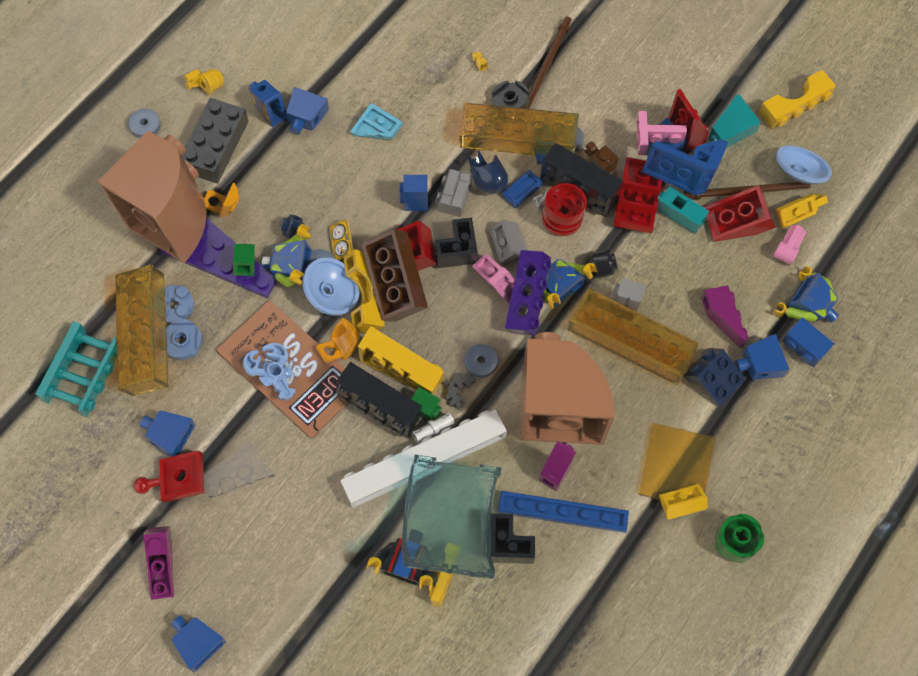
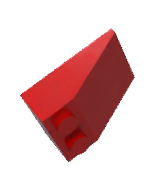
[668,89,709,151]
[703,185,776,242]
[368,221,437,271]

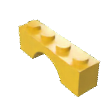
[758,70,836,129]
[344,249,385,333]

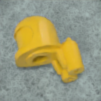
[184,68,224,95]

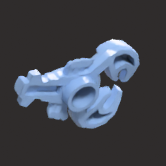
[243,343,296,401]

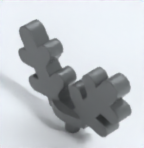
[444,373,476,410]

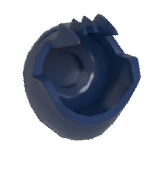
[468,151,508,195]

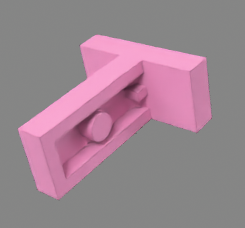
[636,111,687,155]
[472,253,515,304]

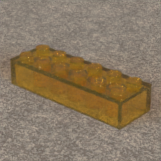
[459,103,579,155]
[115,265,169,396]
[567,288,699,386]

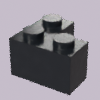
[435,217,478,268]
[489,513,535,564]

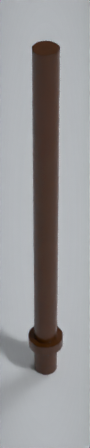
[520,16,572,116]
[683,182,811,200]

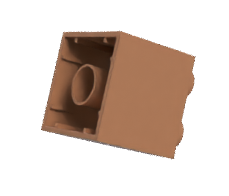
[98,131,206,263]
[519,332,614,445]

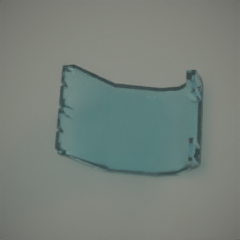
[401,454,501,579]

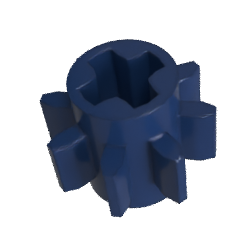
[280,214,304,238]

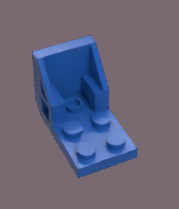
[642,139,728,195]

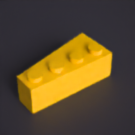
[358,326,444,395]

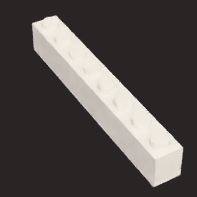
[341,409,507,508]

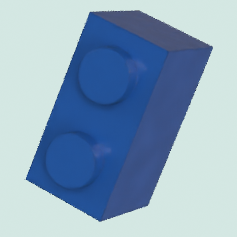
[400,174,428,211]
[782,317,835,367]

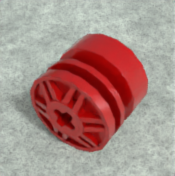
[542,183,587,236]

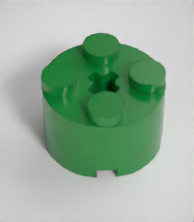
[715,514,764,563]

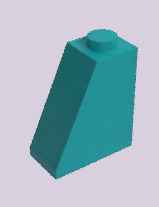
[709,94,761,148]

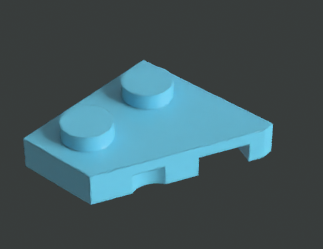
[350,103,403,140]

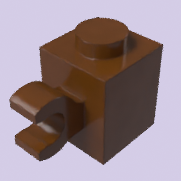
[584,141,619,174]

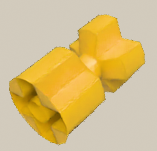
[472,51,489,71]

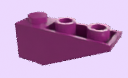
[701,285,748,348]
[539,441,576,491]
[143,526,174,600]

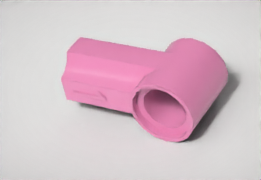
[773,225,806,265]

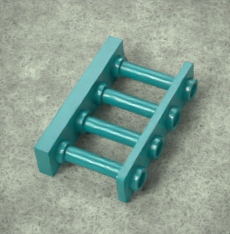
[35,321,123,417]

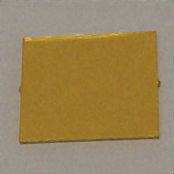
[639,423,715,500]

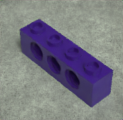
[505,250,551,336]

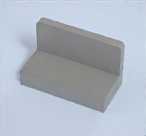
[489,220,527,265]

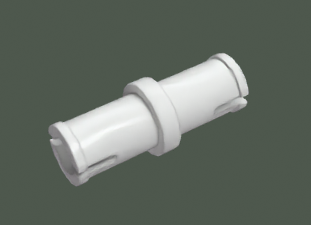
[412,412,455,444]

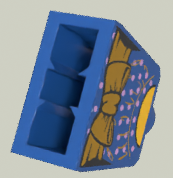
[249,80,287,127]

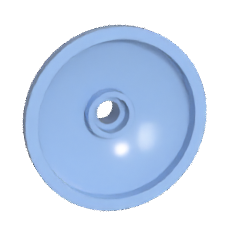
[776,145,832,184]
[302,258,359,316]

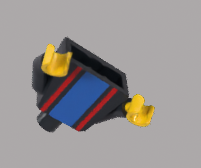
[366,530,435,591]

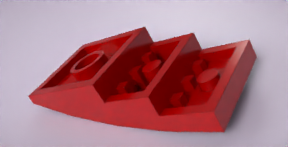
[613,157,662,234]

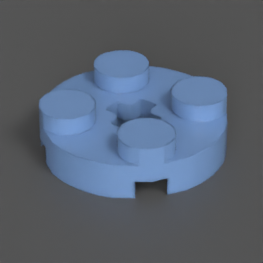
[152,285,194,325]
[160,319,203,360]

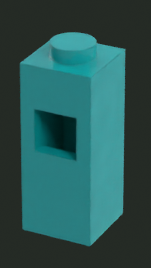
[657,186,709,234]

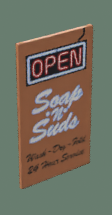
[216,300,347,439]

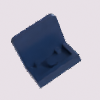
[683,348,745,406]

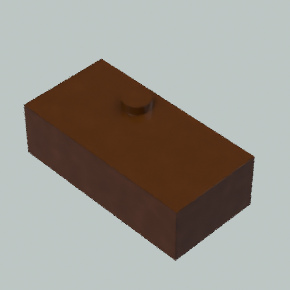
[362,229,428,322]

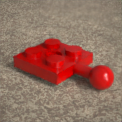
[133,450,205,502]

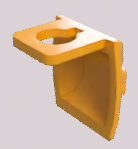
[204,183,239,218]
[316,318,360,363]

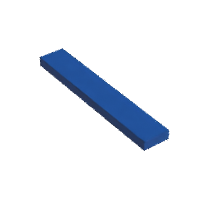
[498,491,629,533]

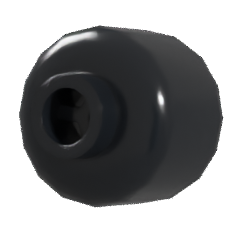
[587,250,618,278]

